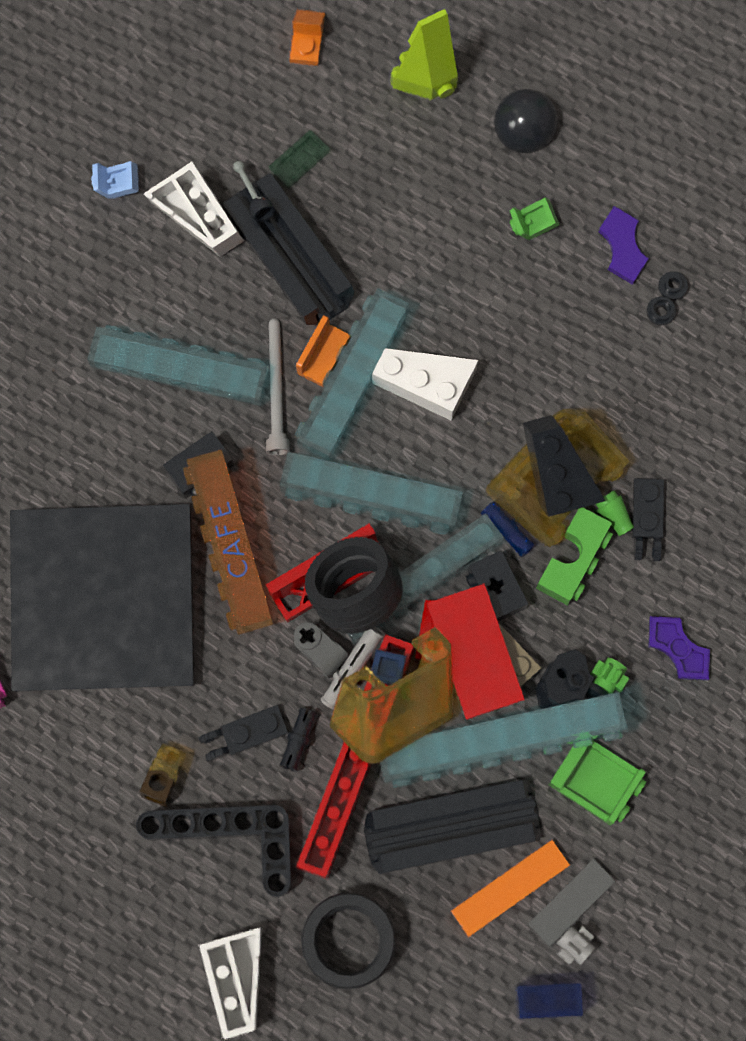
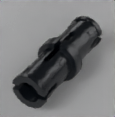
[279,708,318,772]

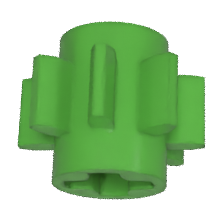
[590,657,629,695]

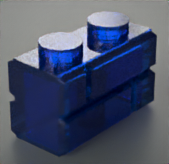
[515,983,583,1019]

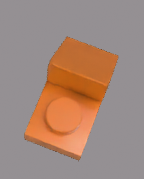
[290,10,325,66]

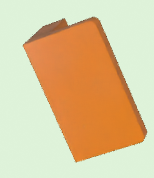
[296,315,351,387]

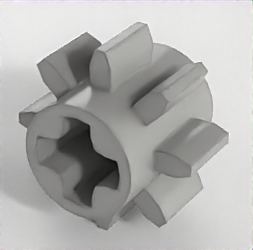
[557,926,596,965]

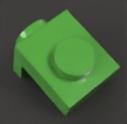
[509,197,559,240]

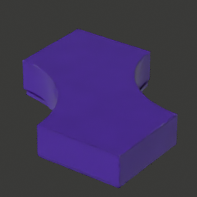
[598,206,649,285]
[648,616,710,681]

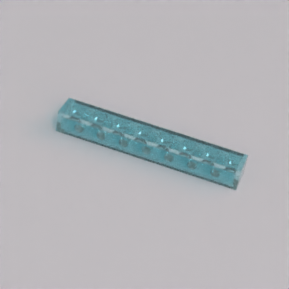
[377,692,628,788]

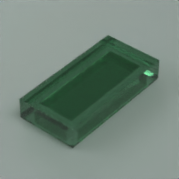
[268,130,330,189]

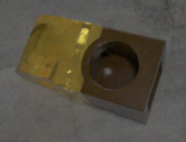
[139,743,186,808]

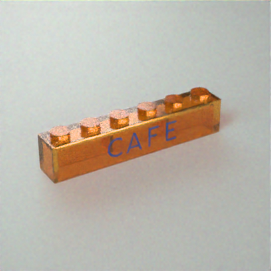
[183,449,273,635]

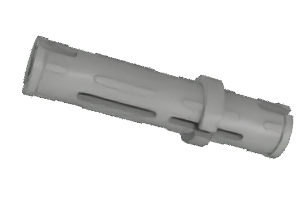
[321,627,385,710]

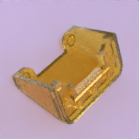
[485,409,630,547]

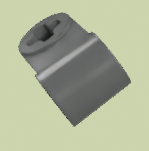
[294,622,349,679]

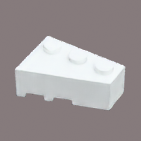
[372,348,478,420]
[199,928,262,1039]

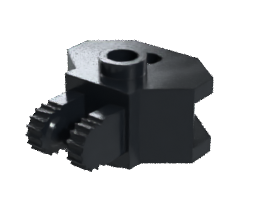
[535,649,609,718]

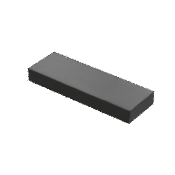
[527,859,615,947]

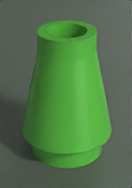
[595,490,634,536]

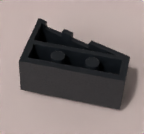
[523,415,605,517]

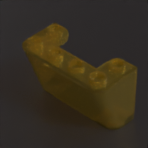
[329,628,454,763]

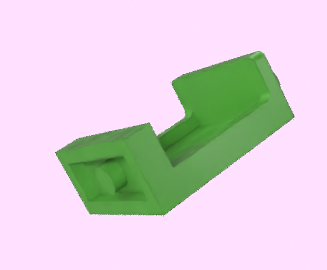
[548,731,646,826]

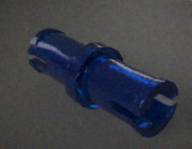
[480,501,535,557]

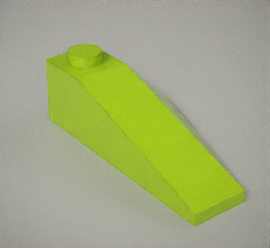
[391,9,458,100]

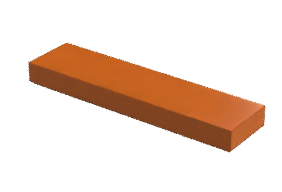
[451,840,570,937]

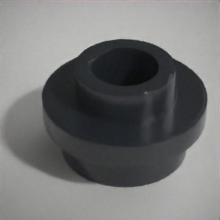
[658,271,688,300]
[646,296,676,325]

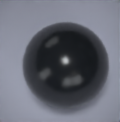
[494,89,558,153]

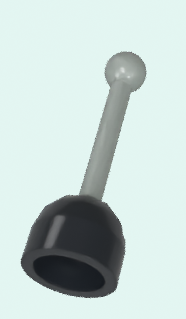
[233,161,275,222]

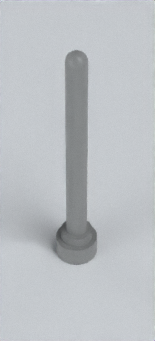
[266,318,290,455]

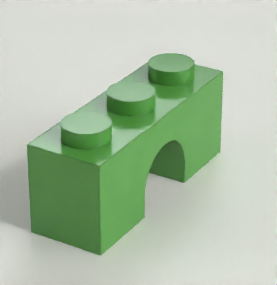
[536,508,613,606]

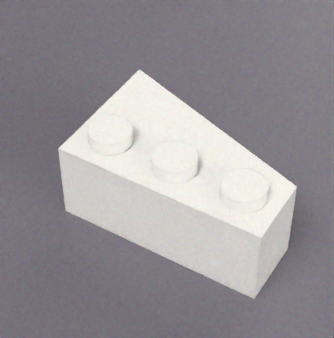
[144,162,244,257]

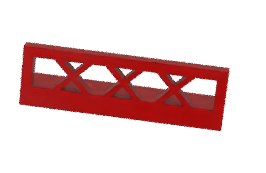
[266,524,379,623]

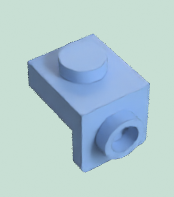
[91,161,139,199]

